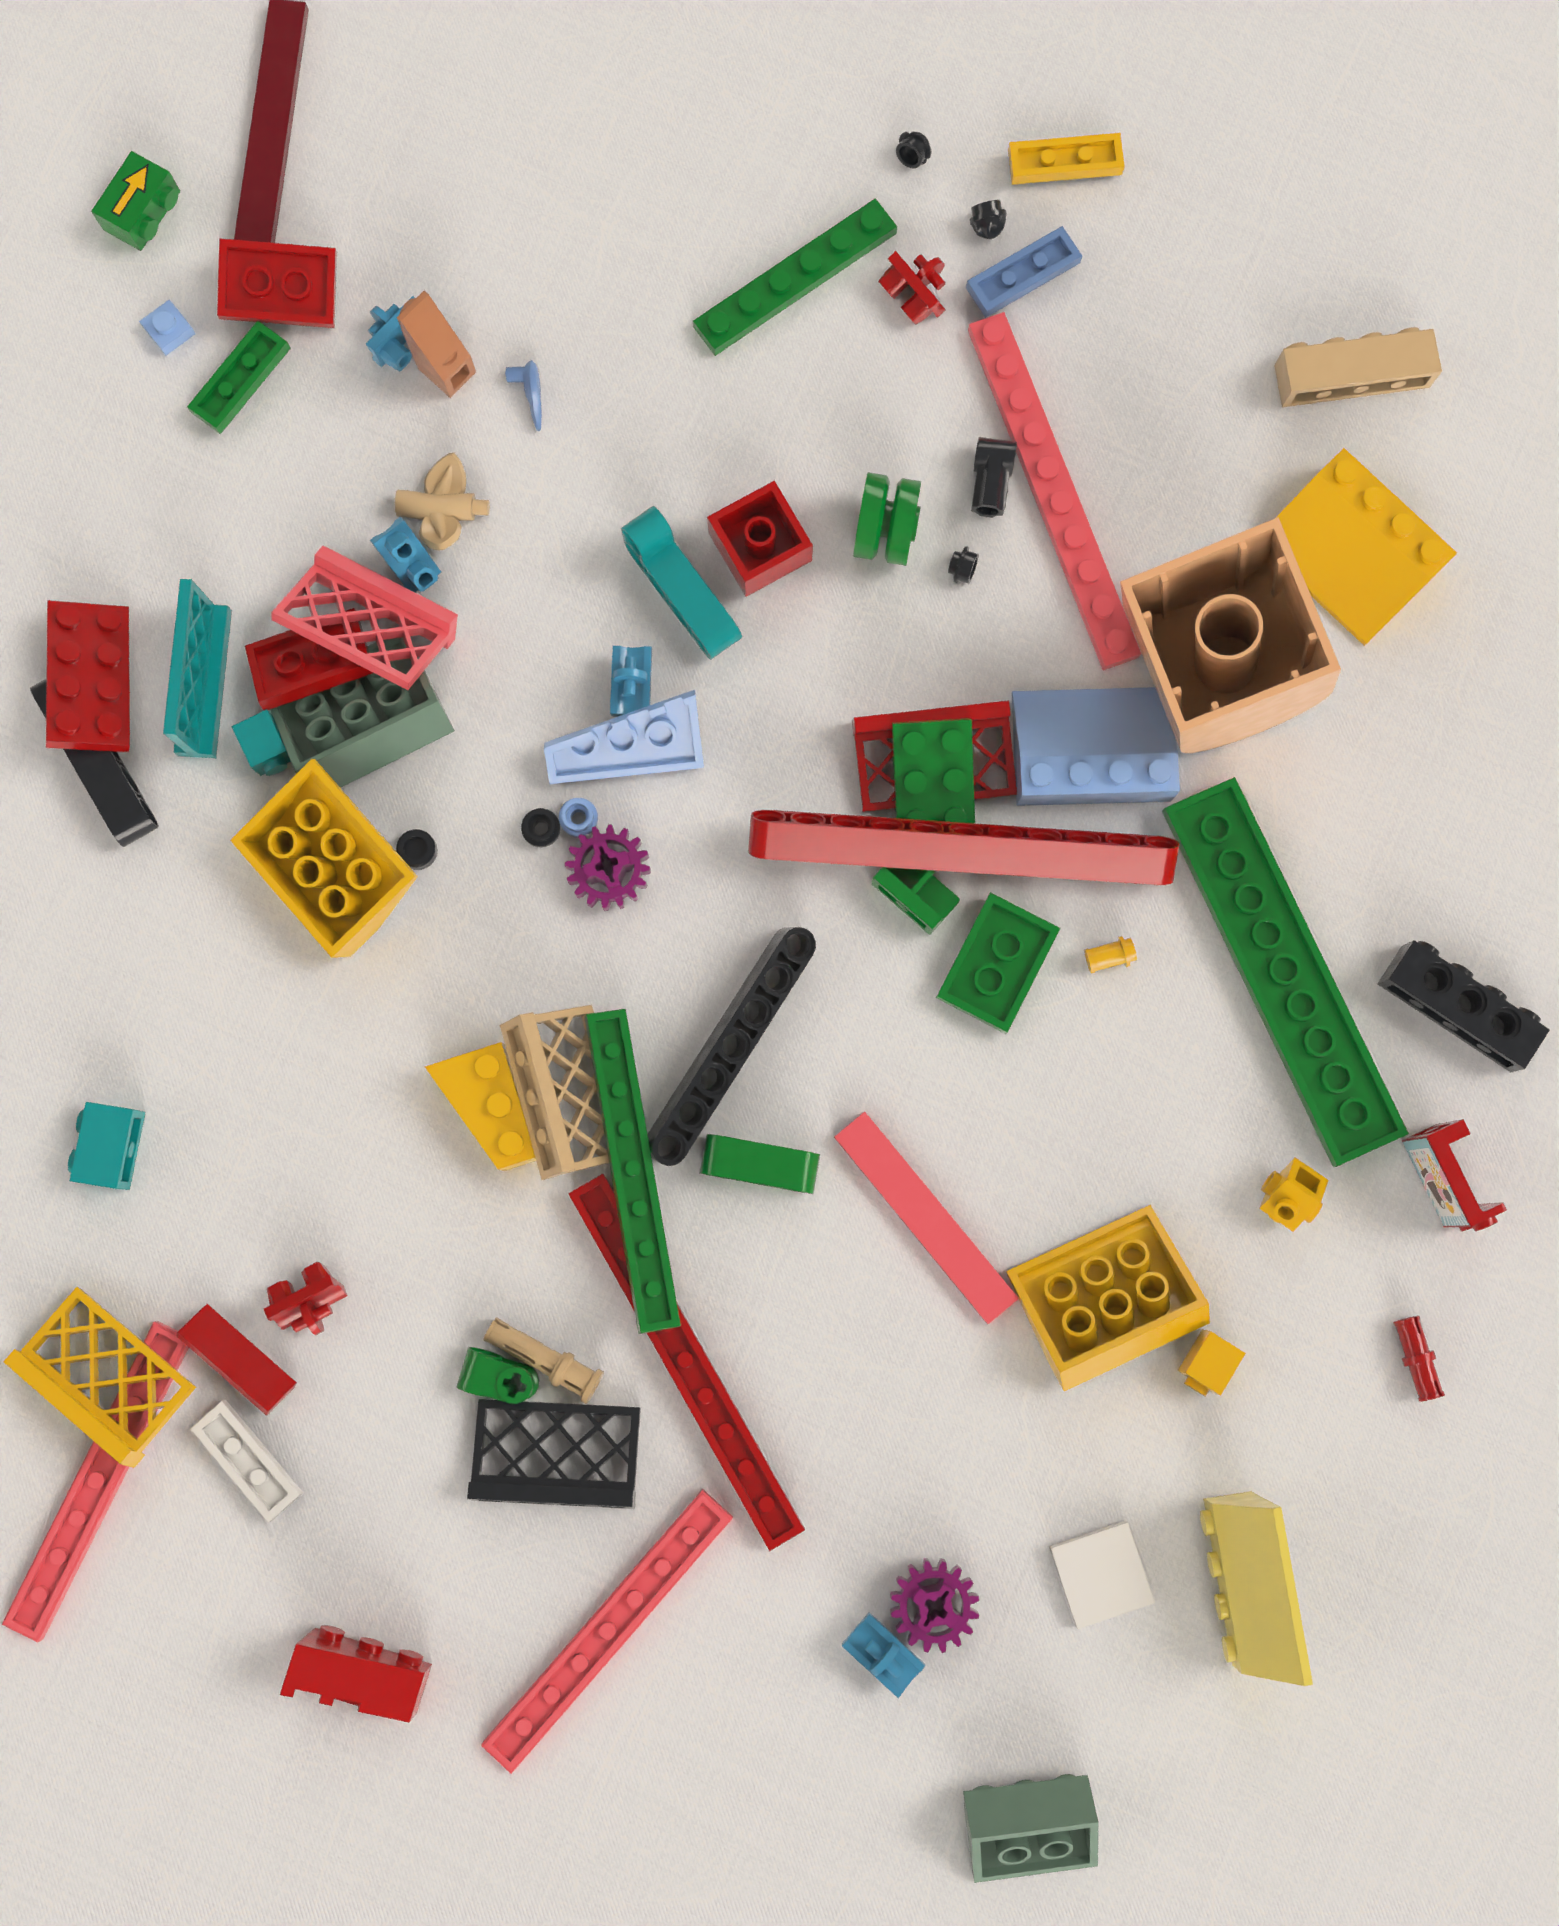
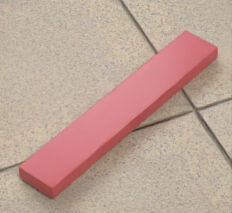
[834,1112,1019,1324]

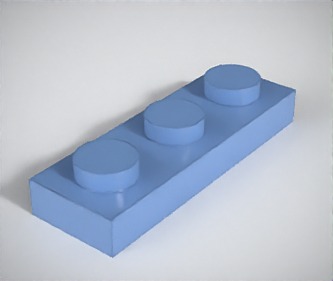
[966,226,1082,318]

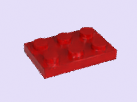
[217,238,337,328]
[245,608,373,711]

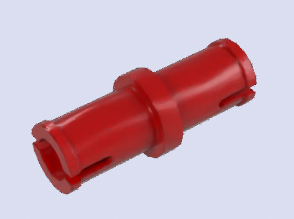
[1393,1315,1445,1402]

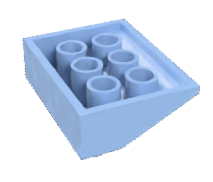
[1012,687,1180,806]

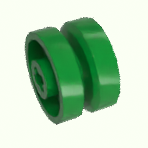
[853,472,921,566]

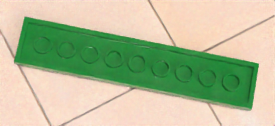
[1162,777,1409,1167]

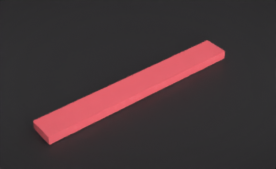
[2,1321,189,1642]
[481,1489,733,1773]

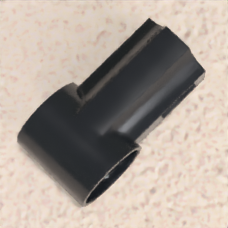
[971,437,1017,518]

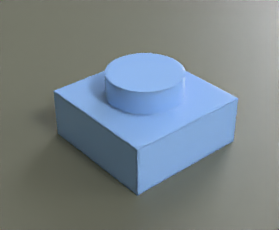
[139,299,196,355]

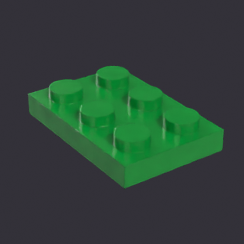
[892,718,975,823]
[936,892,1061,1034]

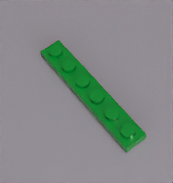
[693,198,897,356]

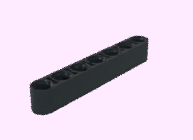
[648,927,816,1166]

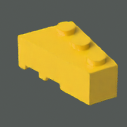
[425,1042,536,1171]

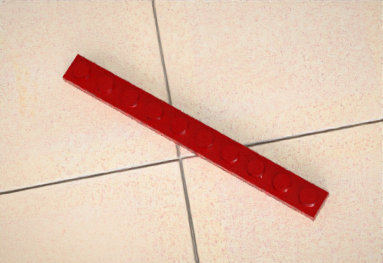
[568,1173,805,1551]

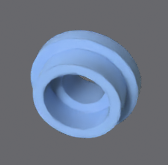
[559,798,598,837]

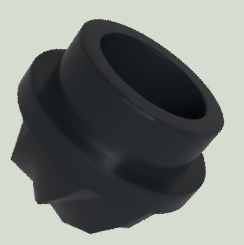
[969,200,1007,239]

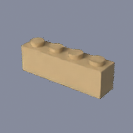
[1274,327,1442,407]

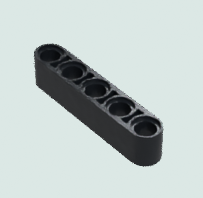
[30,679,159,847]

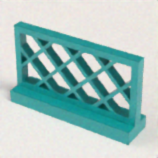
[163,579,232,759]

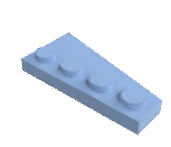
[544,690,704,784]

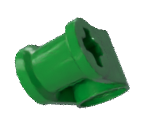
[456,1347,540,1404]

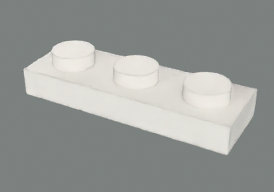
[190,1400,303,1523]

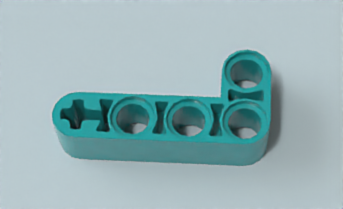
[621,506,742,660]

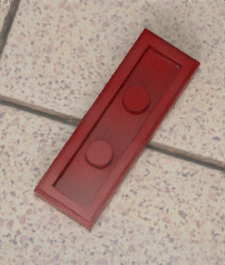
[177,1304,297,1416]

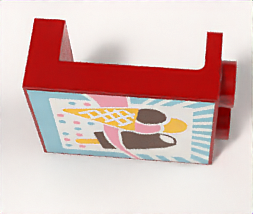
[1401,1119,1507,1231]

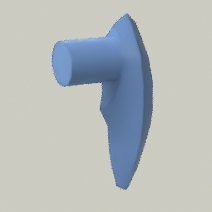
[505,360,542,431]

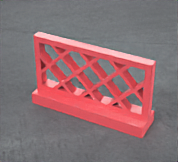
[271,546,458,690]

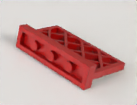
[852,700,1017,812]

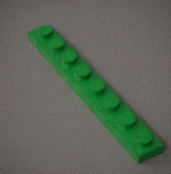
[585,1009,681,1334]

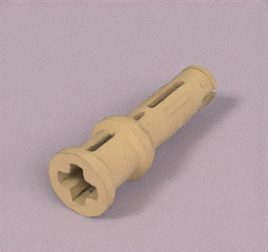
[483,1317,604,1404]

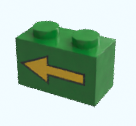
[91,151,180,251]

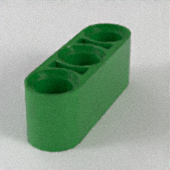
[699,1134,820,1194]

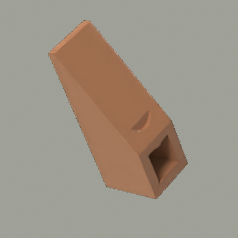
[397,290,476,398]

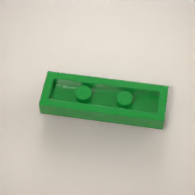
[187,321,291,434]

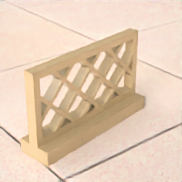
[500,1005,609,1180]

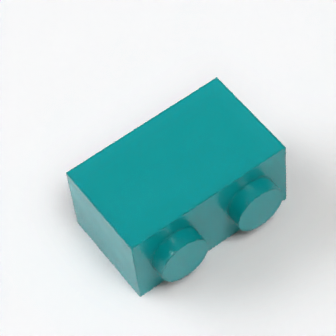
[68,1102,146,1190]

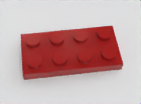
[46,600,130,752]

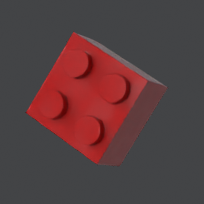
[707,480,813,597]

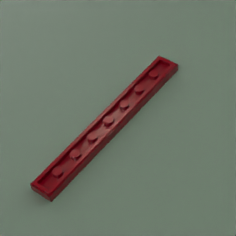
[234,0,309,243]

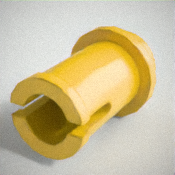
[1084,936,1137,973]

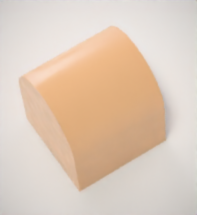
[1120,517,1341,753]

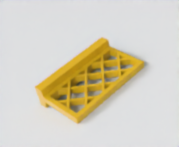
[3,1287,196,1468]

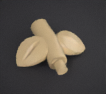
[395,452,490,551]

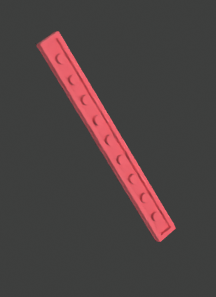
[968,312,1141,671]

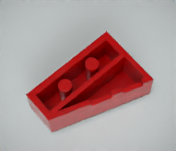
[280,1625,432,1723]

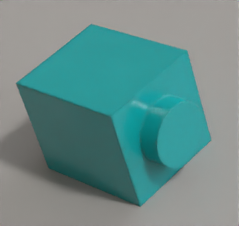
[231,709,291,776]

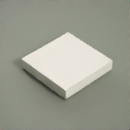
[1049,1520,1155,1629]

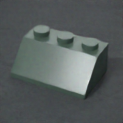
[963,1774,1099,1883]

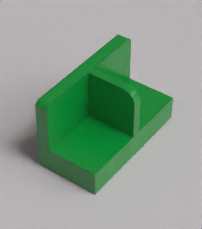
[872,867,960,935]

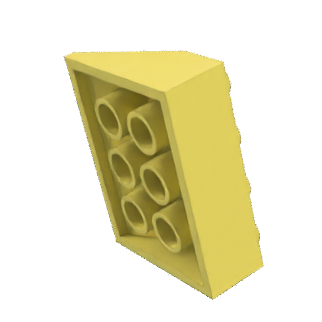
[1200,1491,1313,1686]

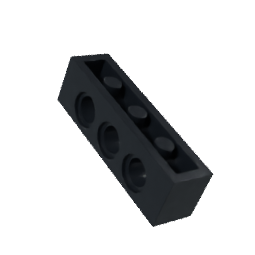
[1377,940,1550,1073]

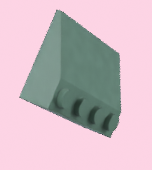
[270,637,455,788]

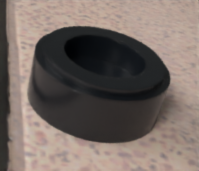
[396,829,438,870]

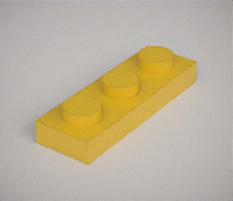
[1008,133,1125,185]

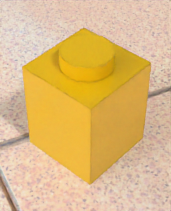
[1177,1329,1246,1397]

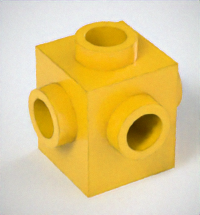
[1259,1157,1329,1232]

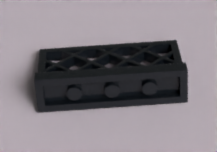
[467,1399,641,1509]

